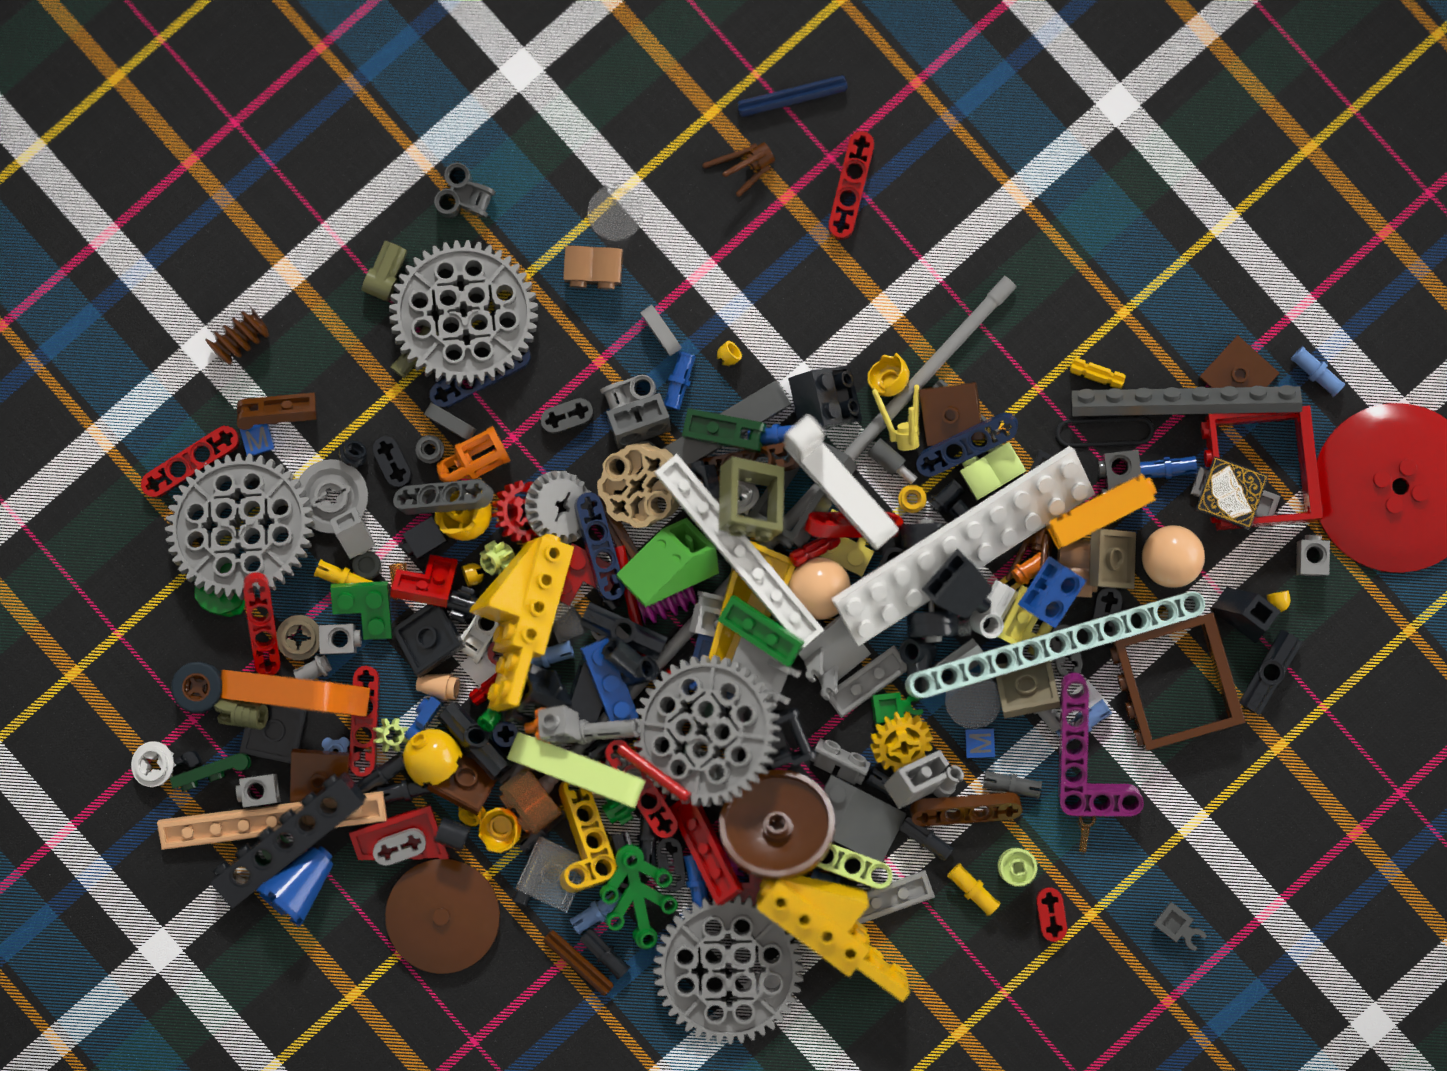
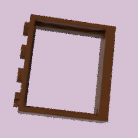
[1109,613,1246,751]

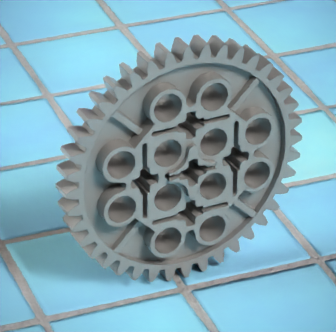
[389,240,538,386]
[165,453,315,600]
[634,655,780,807]
[654,894,804,1044]

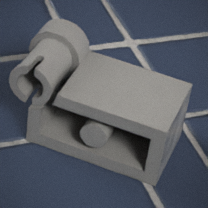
[884,750,964,809]

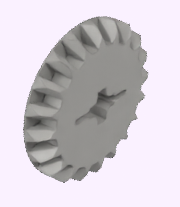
[298,459,368,533]
[525,471,592,544]

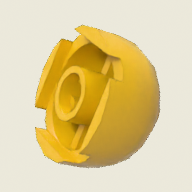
[434,490,492,541]
[403,728,462,786]

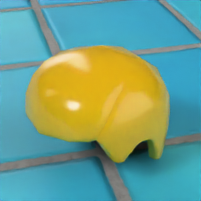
[868,353,910,397]
[478,807,522,853]

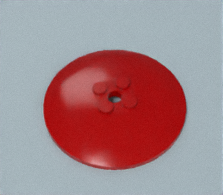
[1316,403,1447,573]

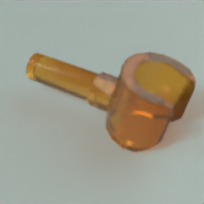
[1077,816,1096,852]

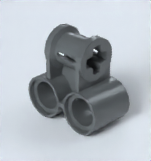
[434,162,496,218]

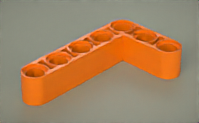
[220,670,371,716]

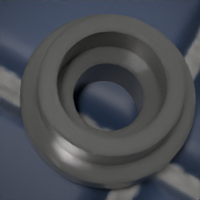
[416,435,444,464]

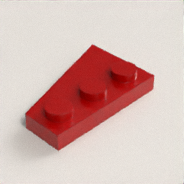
[349,804,449,860]

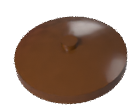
[719,770,835,881]
[385,859,500,974]

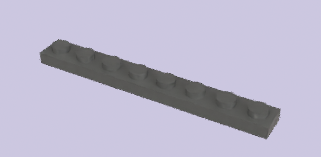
[1072,385,1302,416]

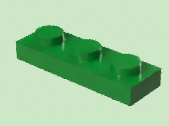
[717,595,805,667]

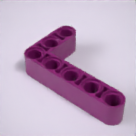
[1058,673,1144,816]

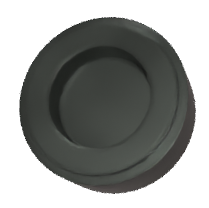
[352,551,382,580]

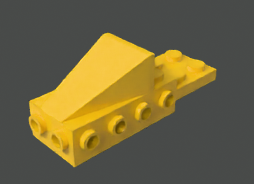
[469,534,574,712]
[757,876,910,1002]

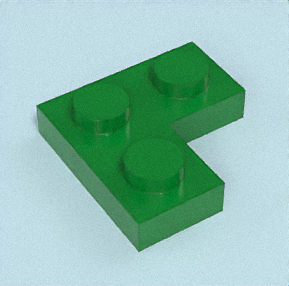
[330,581,393,640]

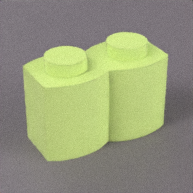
[959,442,1026,501]

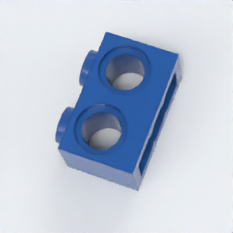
[1018,556,1087,629]

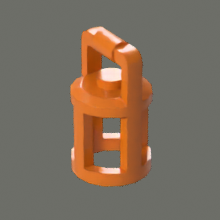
[436,426,511,482]

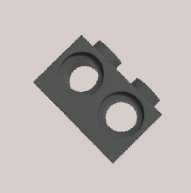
[606,393,671,449]
[1098,450,1145,509]

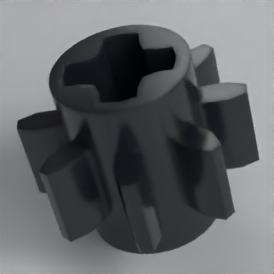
[446,586,478,623]

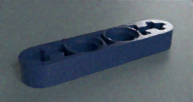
[429,349,531,409]
[916,412,1018,477]
[574,492,625,601]

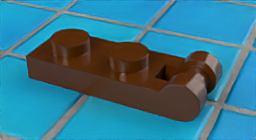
[237,393,317,430]

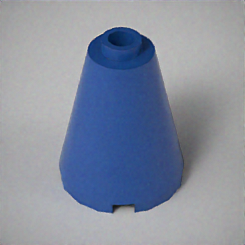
[256,846,333,927]

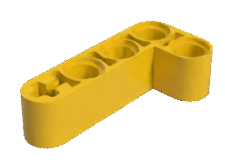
[559,781,617,893]

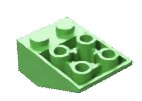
[616,518,719,607]

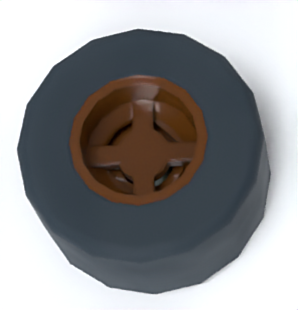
[171,662,223,713]

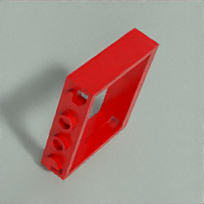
[1201,406,1323,530]

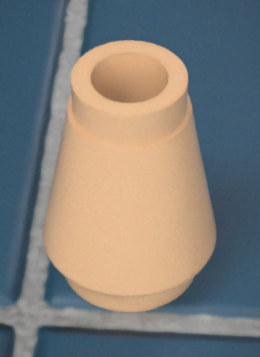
[416,674,460,702]

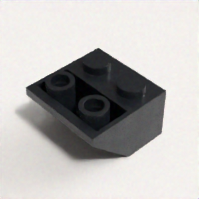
[788,366,862,430]

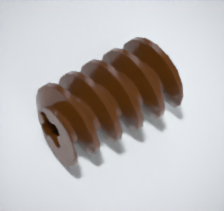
[205,305,269,365]

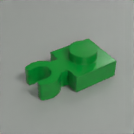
[871,692,923,725]

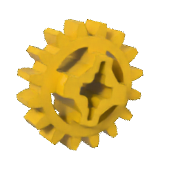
[870,712,933,773]

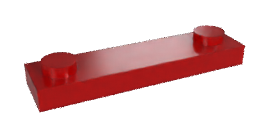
[669,800,744,906]

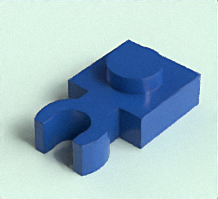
[405,696,444,740]

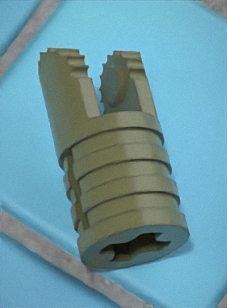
[214,699,268,730]

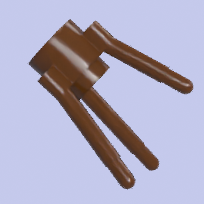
[702,142,775,197]
[1006,528,1054,581]

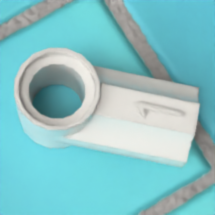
[970,580,1019,639]

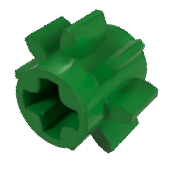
[601,797,637,825]

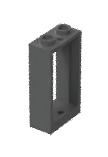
[748,441,857,549]

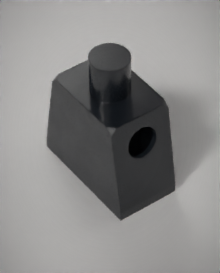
[921,548,992,618]

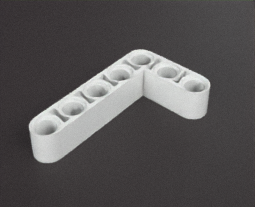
[784,415,899,550]

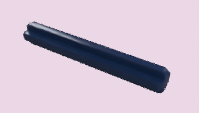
[738,75,847,117]

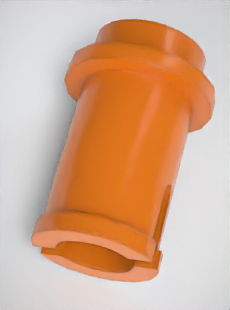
[1011,552,1041,585]

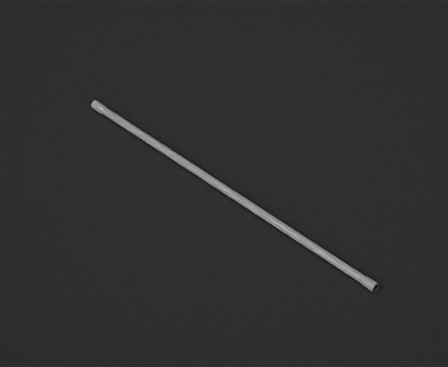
[524,276,1017,807]

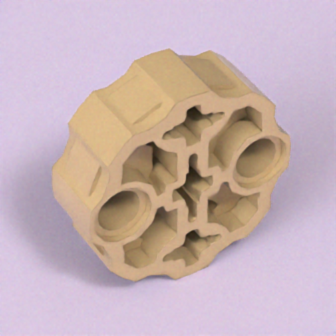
[597,443,680,528]

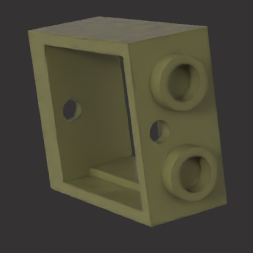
[718,457,784,542]

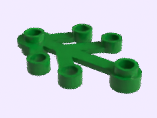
[599,845,678,949]

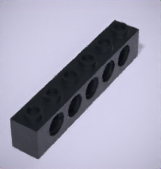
[210,771,367,909]

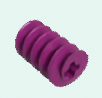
[636,586,698,625]

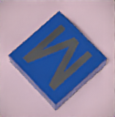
[240,424,275,456]
[965,728,995,758]

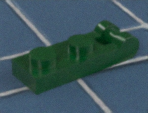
[682,408,766,453]
[169,753,252,792]

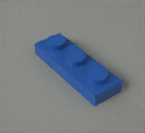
[580,638,639,721]

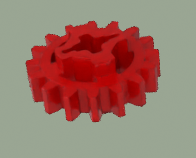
[492,481,539,543]

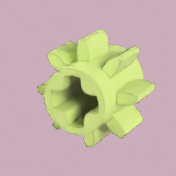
[480,540,515,576]
[373,718,409,752]

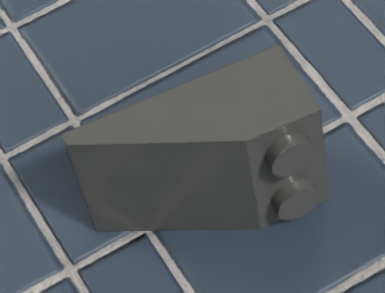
[823,775,907,862]

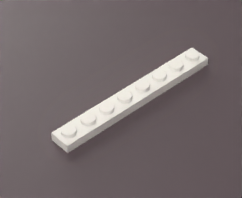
[654,454,824,649]

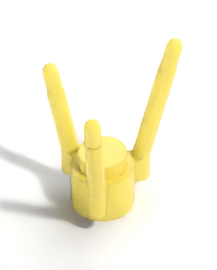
[872,384,920,451]

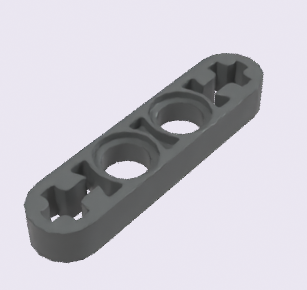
[393,479,493,515]

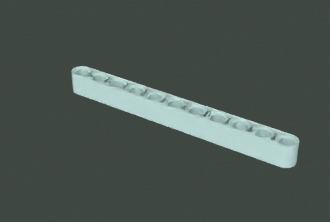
[905,592,1205,698]

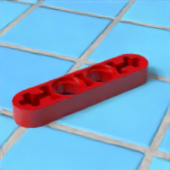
[828,131,874,240]
[141,426,240,498]
[804,512,904,538]
[243,572,280,676]
[349,666,380,777]
[605,740,677,838]

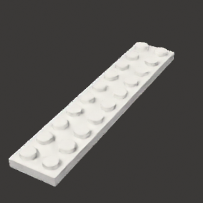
[831,446,1095,646]

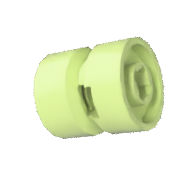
[997,848,1037,886]

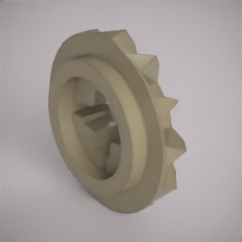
[277,615,319,660]

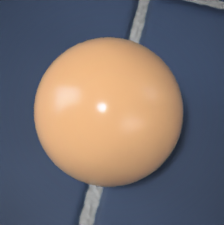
[1142,525,1205,588]
[788,557,851,620]

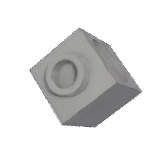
[330,507,375,559]
[1296,535,1330,576]
[319,624,362,655]
[538,705,580,745]
[236,774,281,807]

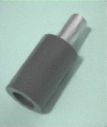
[867,438,917,484]

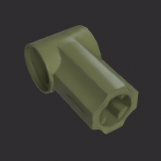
[361,241,408,302]

